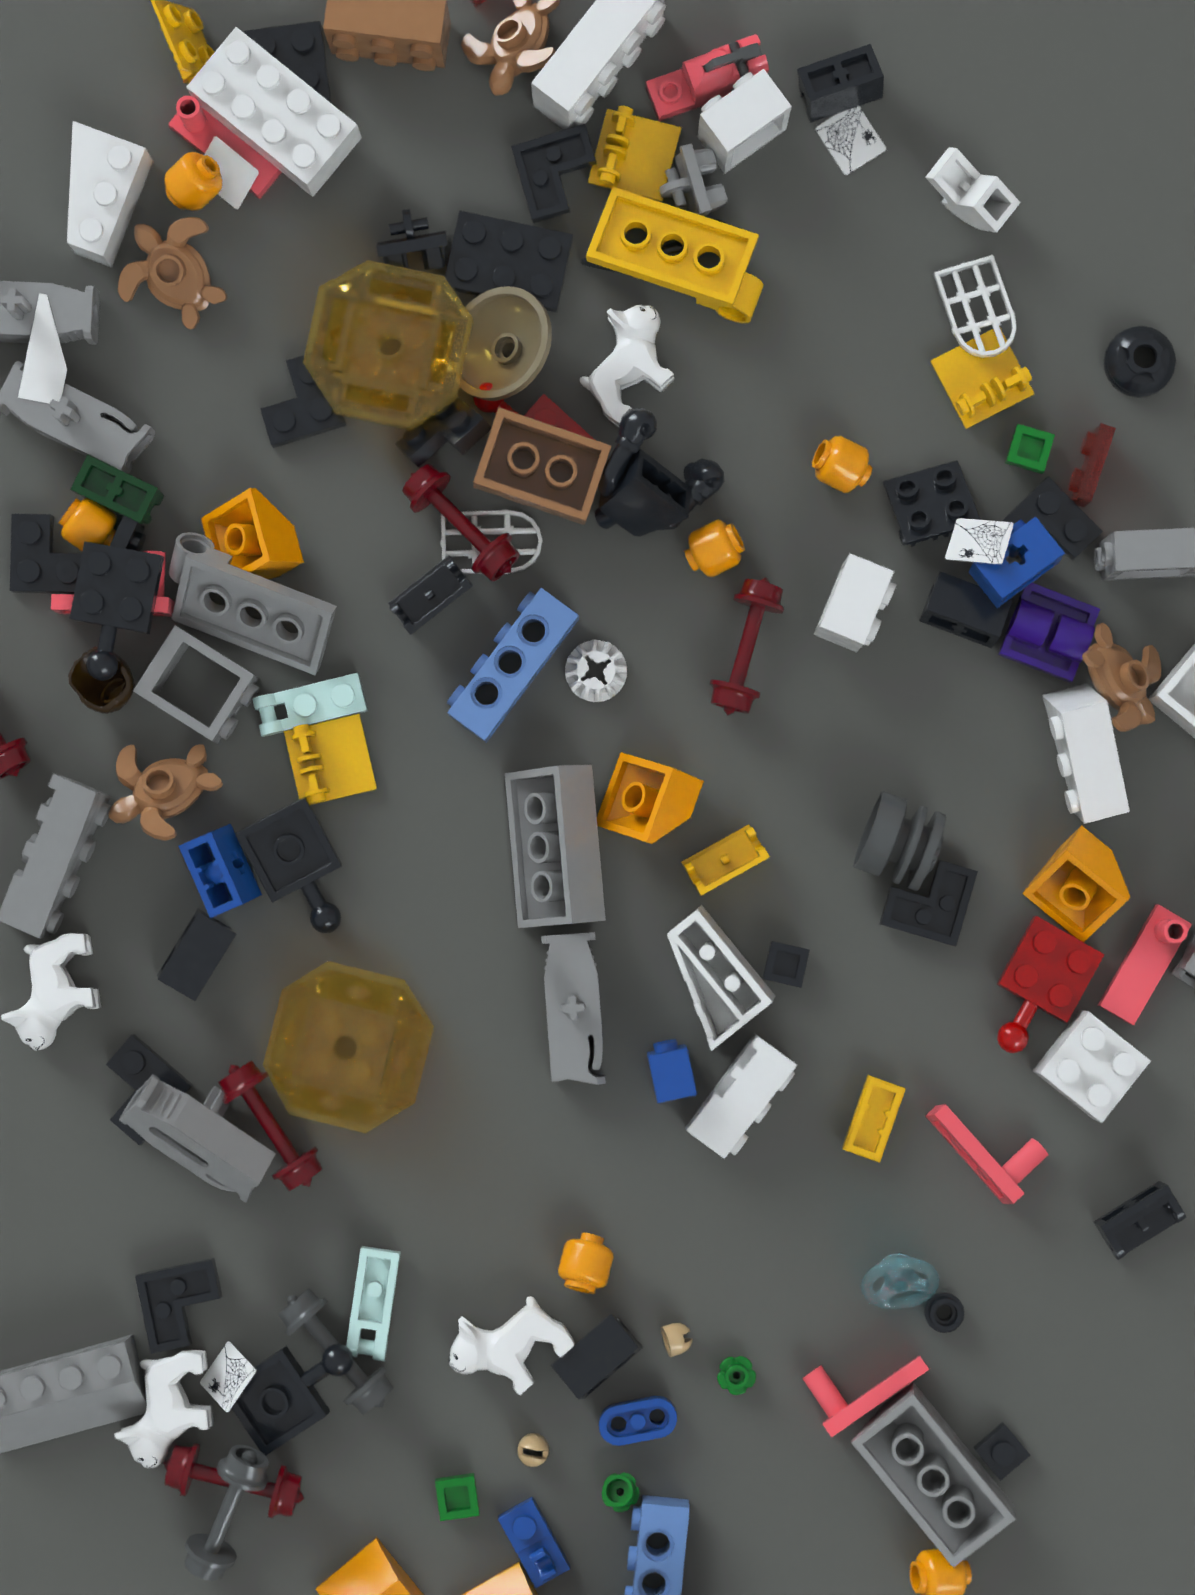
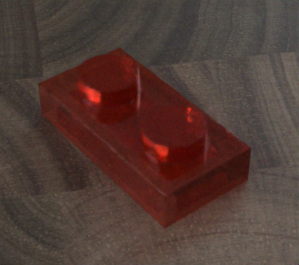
[1068,423,1116,508]

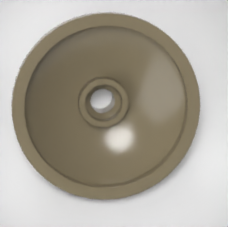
[447,286,552,401]

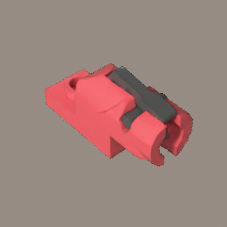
[645,34,769,121]

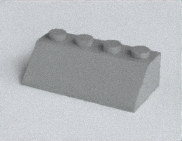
[505,764,606,928]
[0,1334,147,1453]
[851,1382,1016,1568]

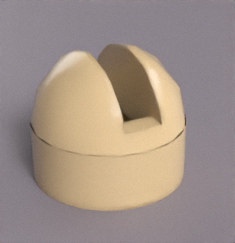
[661,1323,692,1357]
[517,1433,549,1467]

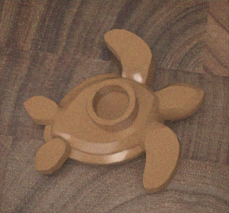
[461,0,560,96]
[118,217,227,330]
[1082,623,1162,732]
[108,744,223,841]

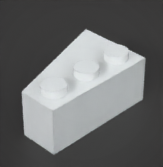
[67,121,153,267]
[1042,683,1130,824]
[667,905,776,1051]
[685,1033,797,1159]

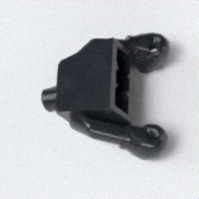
[595,408,724,537]

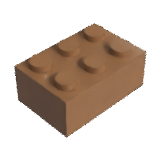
[323,0,451,71]
[473,407,611,525]

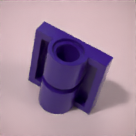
[997,583,1100,683]

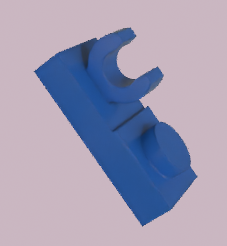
[498,1496,570,1588]

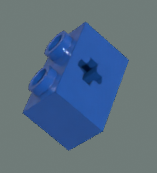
[969,516,1065,608]
[179,824,262,918]
[647,1039,697,1103]

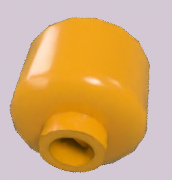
[164,152,222,211]
[812,435,872,493]
[58,498,117,551]
[684,519,745,577]
[558,1233,614,1294]
[910,1549,972,1595]

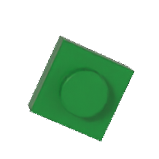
[1005,424,1055,474]
[435,1473,480,1521]

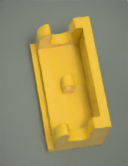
[681,824,770,896]

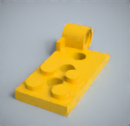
[586,187,764,323]

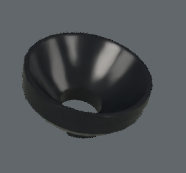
[1104,326,1176,397]

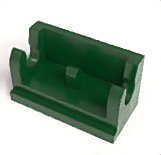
[70,455,164,524]

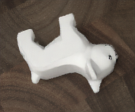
[580,305,674,427]
[1,933,101,1051]
[448,1296,575,1396]
[115,1349,214,1469]

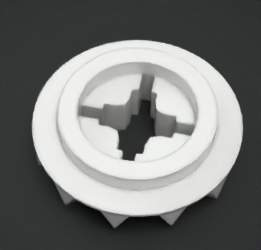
[565,639,627,702]

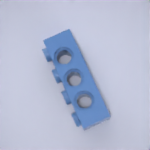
[447,588,579,743]
[624,1495,690,1595]

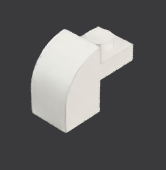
[925,147,1021,233]

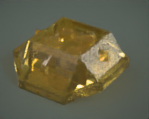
[303,260,474,431]
[263,961,435,1133]

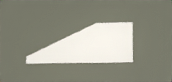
[18,293,67,404]

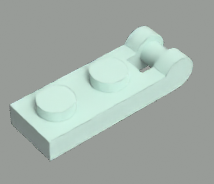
[252,673,368,737]
[346,1246,401,1362]

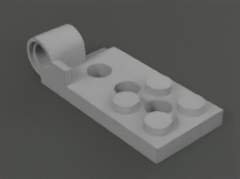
[169,532,337,675]

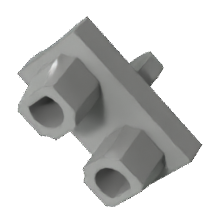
[659,143,728,217]

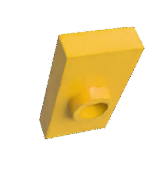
[842,1075,906,1163]

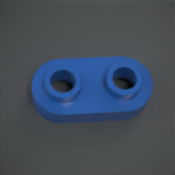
[599,1396,677,1446]

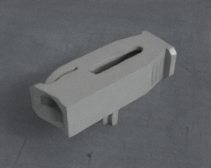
[0,281,100,345]
[0,361,156,474]
[541,932,606,1085]
[119,1074,276,1203]

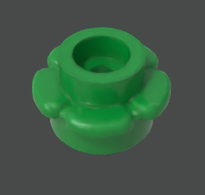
[717,1356,756,1395]
[602,1472,640,1512]

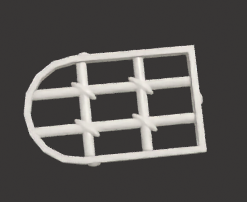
[934,255,1017,358]
[440,509,542,574]

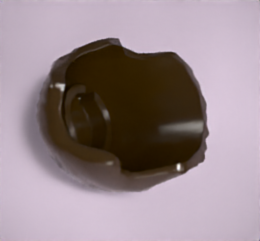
[68,646,135,714]

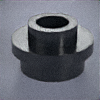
[924,1292,964,1333]

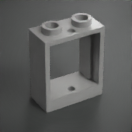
[1094,528,1195,581]
[133,625,259,744]

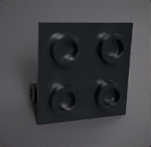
[883,460,981,547]

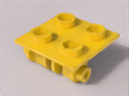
[150,0,215,84]
[588,105,682,202]
[930,326,1035,429]
[284,714,377,805]

